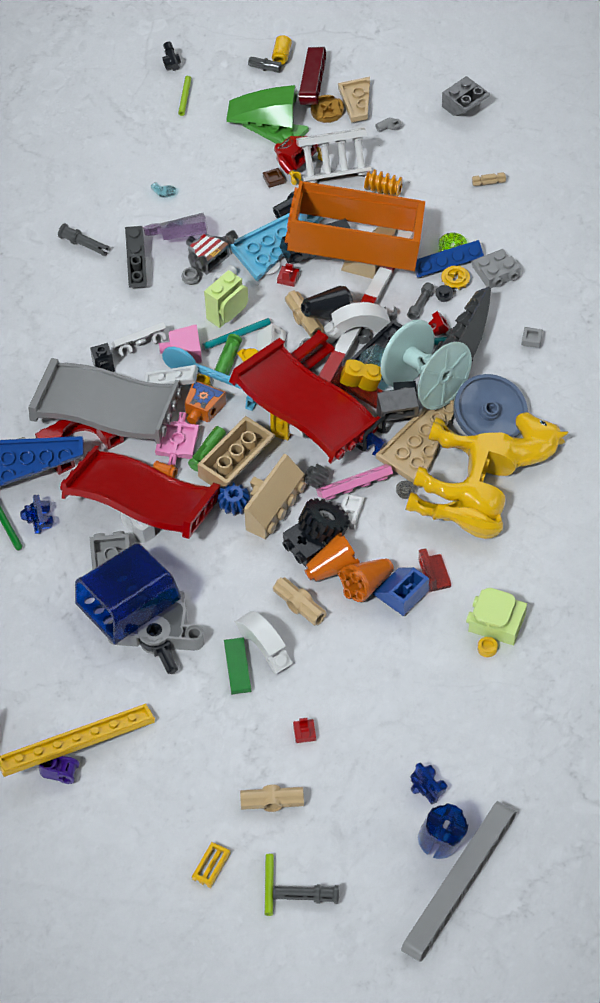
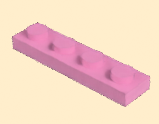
[316,464,393,500]

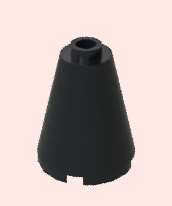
[301,286,353,320]

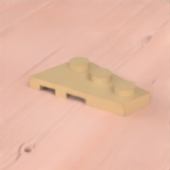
[338,77,370,123]

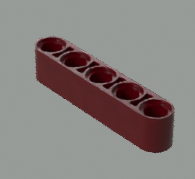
[299,47,326,105]

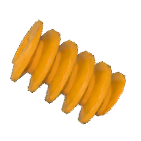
[364,169,403,197]

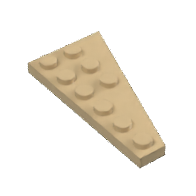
[376,398,455,488]

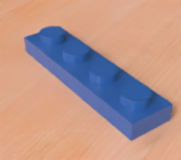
[415,240,484,278]

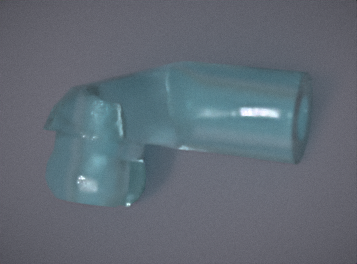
[151,182,177,198]

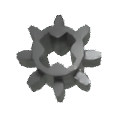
[305,464,329,489]

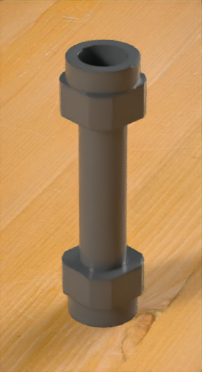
[407,282,435,320]

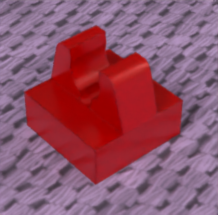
[277,263,299,287]
[428,311,450,336]
[293,718,316,743]

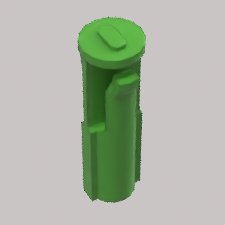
[214,334,242,375]
[188,426,226,472]

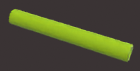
[178,75,192,116]
[265,854,274,916]

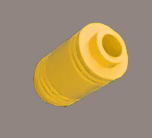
[272,35,292,65]

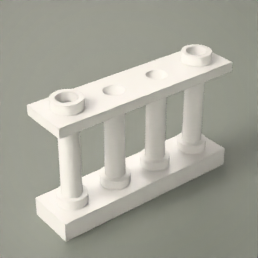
[296,128,372,183]

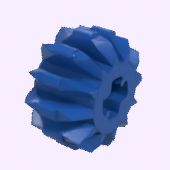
[218,483,250,515]

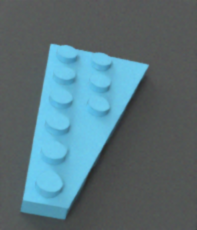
[229,213,324,281]

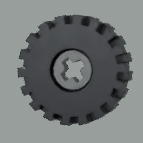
[298,498,350,544]

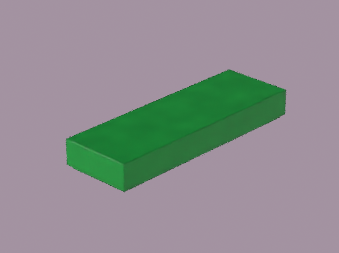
[224,637,251,695]

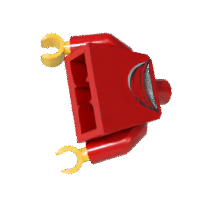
[274,136,323,185]

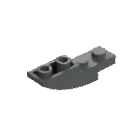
[125,226,147,288]

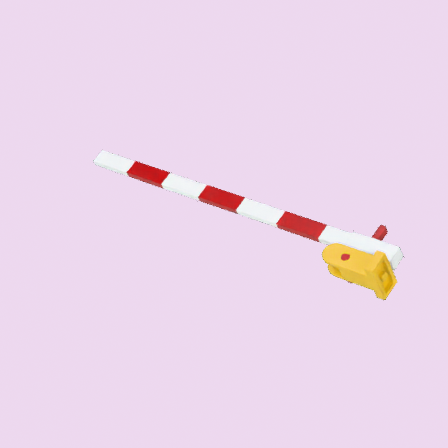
[270,230,413,441]

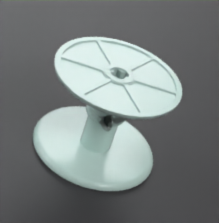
[381,320,472,410]

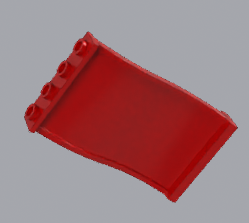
[229,338,380,464]
[60,445,221,539]

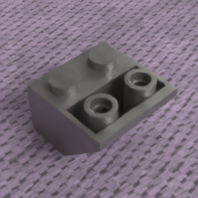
[442,76,490,116]
[376,387,419,421]

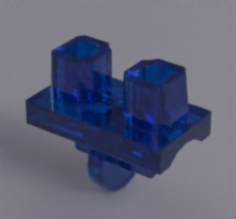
[20,495,53,534]
[410,762,448,805]

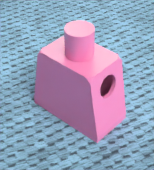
[159,324,202,363]

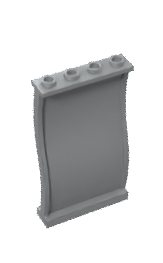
[28,358,182,444]

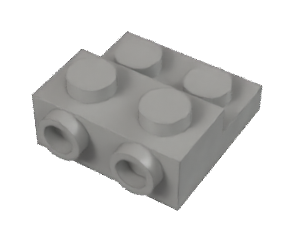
[471,249,521,288]
[89,531,132,577]

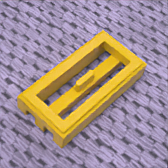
[192,842,231,888]

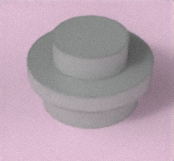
[181,267,199,284]

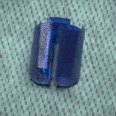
[418,803,469,859]

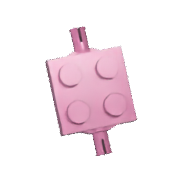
[155,412,199,466]

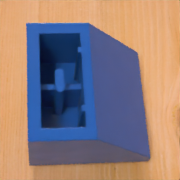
[373,567,429,616]

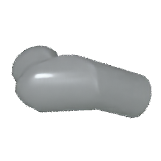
[375,117,401,132]

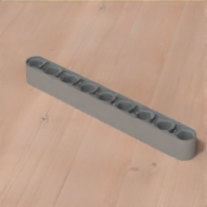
[401,801,516,962]

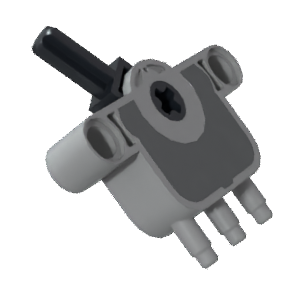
[106,588,204,674]

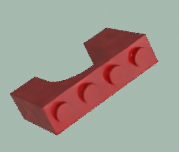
[35,420,124,475]

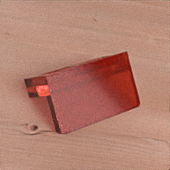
[418,548,451,592]

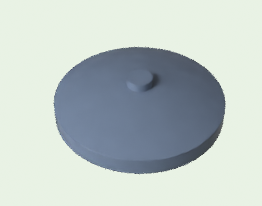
[453,374,528,438]

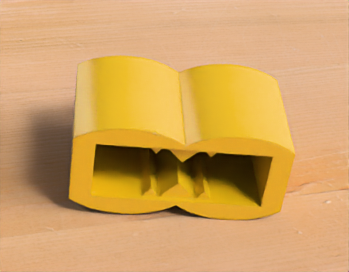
[340,359,382,391]

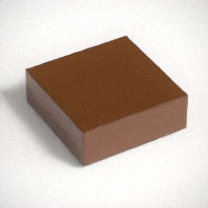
[263,168,285,188]

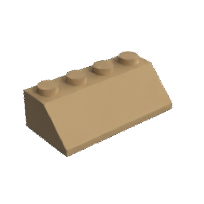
[198,416,275,486]
[244,454,306,540]

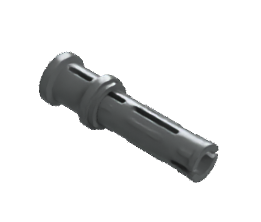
[58,223,109,256]
[273,884,339,904]

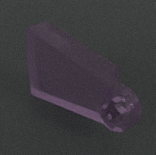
[143,213,208,240]

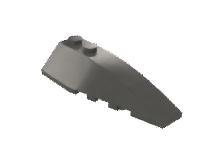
[433,287,491,361]

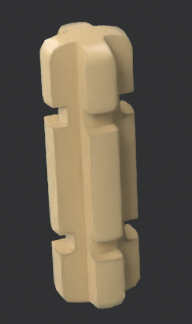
[472,172,506,186]

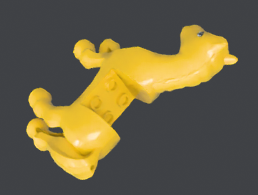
[405,412,568,539]

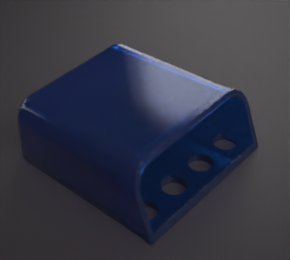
[75,543,181,645]

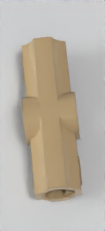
[285,290,324,338]
[273,577,326,626]
[240,785,304,812]

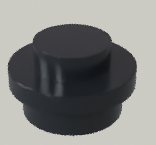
[435,285,453,302]

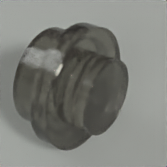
[396,481,415,499]

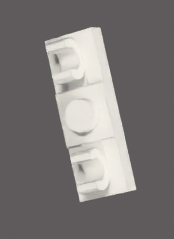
[111,322,166,357]

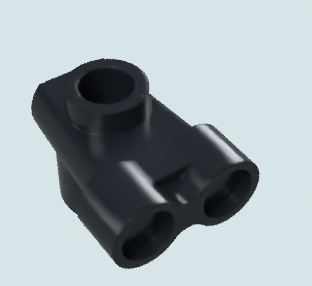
[162,41,181,71]

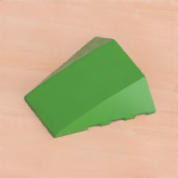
[226,85,297,131]

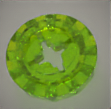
[439,232,467,251]

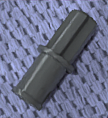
[248,57,282,73]

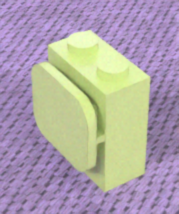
[204,270,248,328]
[466,588,527,646]

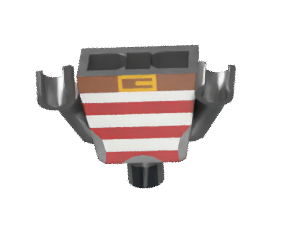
[186,230,239,275]

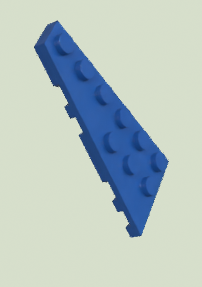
[0,436,84,487]

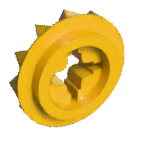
[441,266,470,290]

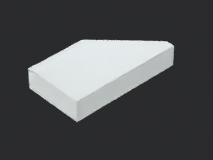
[340,493,364,529]

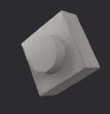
[521,327,543,348]

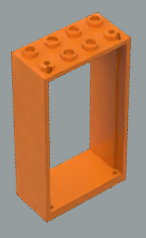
[285,181,426,271]

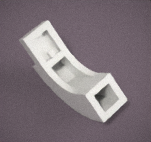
[324,302,390,343]
[234,611,293,674]

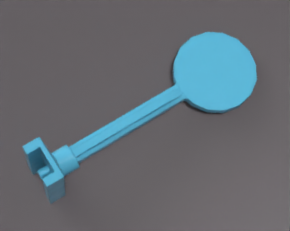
[162,347,256,411]

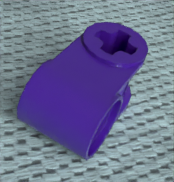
[38,756,80,784]

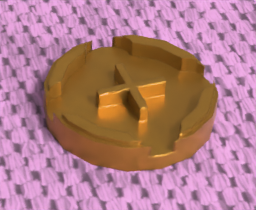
[311,95,344,123]

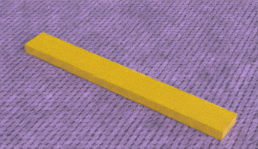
[0,704,155,777]

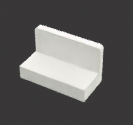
[257,323,285,351]

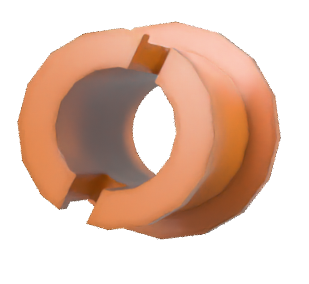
[153,461,178,478]

